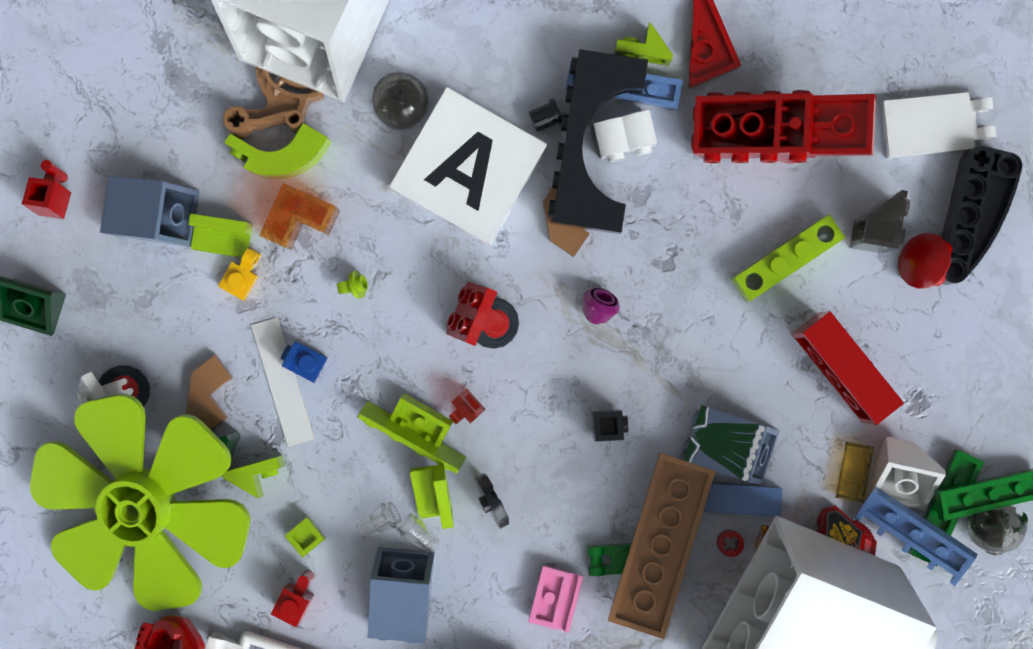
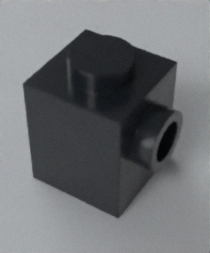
[591,409,628,442]

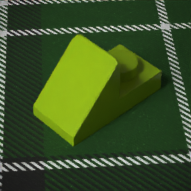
[614,22,673,66]
[222,455,285,498]

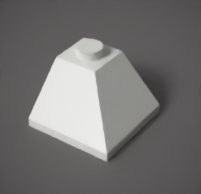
[869,436,946,511]

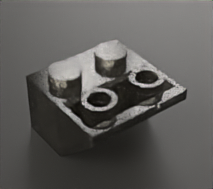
[849,190,910,254]

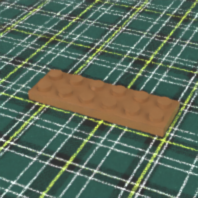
[607,453,716,639]

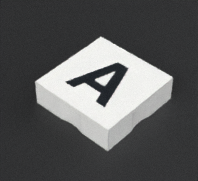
[389,87,547,247]

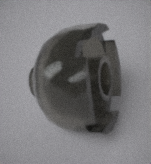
[372,71,429,130]
[966,506,1028,555]

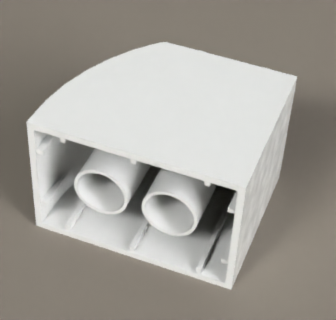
[211,0,389,102]
[702,515,937,649]

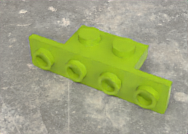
[357,393,466,474]

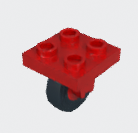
[446,282,519,349]

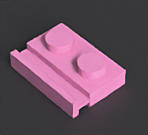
[528,565,583,633]

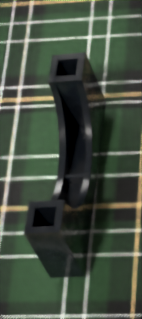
[547,49,648,234]

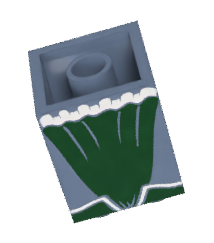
[683,405,779,485]

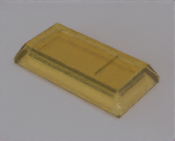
[835,441,874,503]

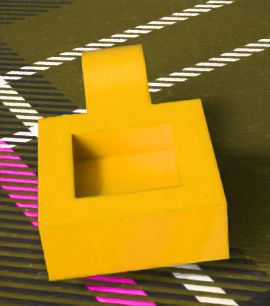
[218,248,261,301]

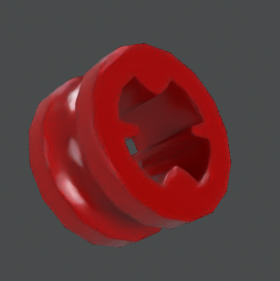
[716,529,744,557]

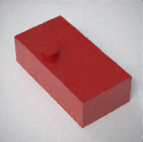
[791,311,904,425]

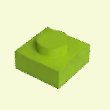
[285,516,326,558]

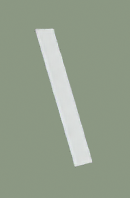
[251,317,315,447]

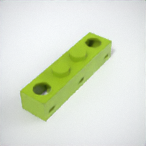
[731,214,845,302]

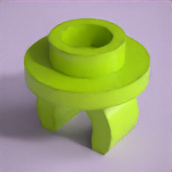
[336,270,368,299]

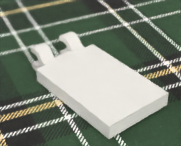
[881,92,996,159]

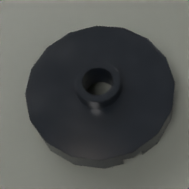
[474,473,509,529]

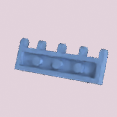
[854,487,978,586]

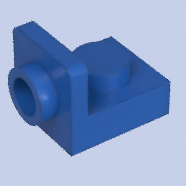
[280,341,328,384]

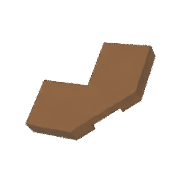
[543,188,590,258]
[186,355,233,430]

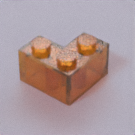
[259,183,340,250]

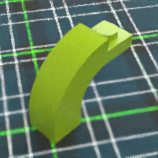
[224,123,331,179]

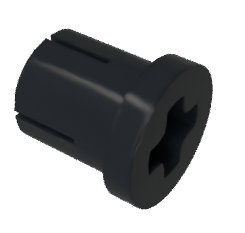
[529,98,563,132]

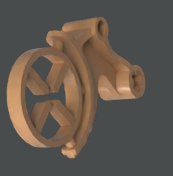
[223,67,324,139]

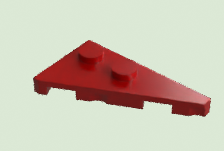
[688,0,742,89]

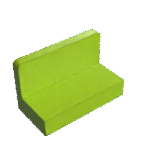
[188,213,253,258]
[410,464,454,529]

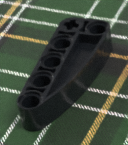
[942,146,1023,285]

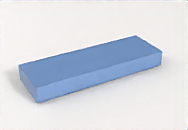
[703,483,782,517]

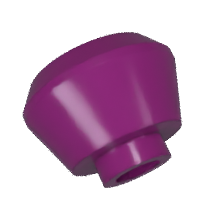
[583,287,620,324]

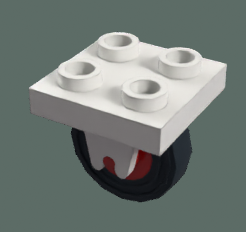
[77,365,150,407]

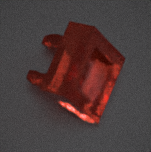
[449,388,486,424]

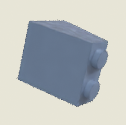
[100,176,200,247]
[367,547,435,643]

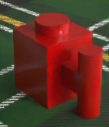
[21,160,72,219]
[270,570,314,627]

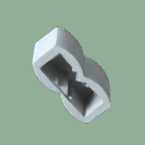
[593,110,657,163]

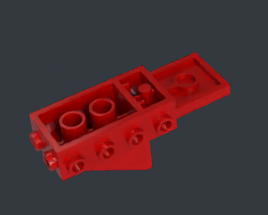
[691,90,876,164]

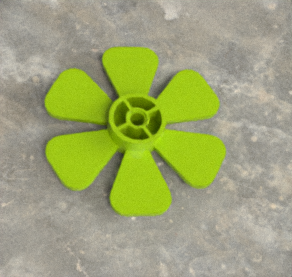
[30,394,251,611]

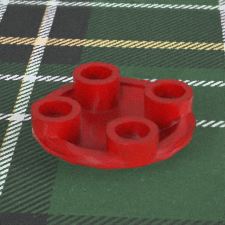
[898,233,952,289]

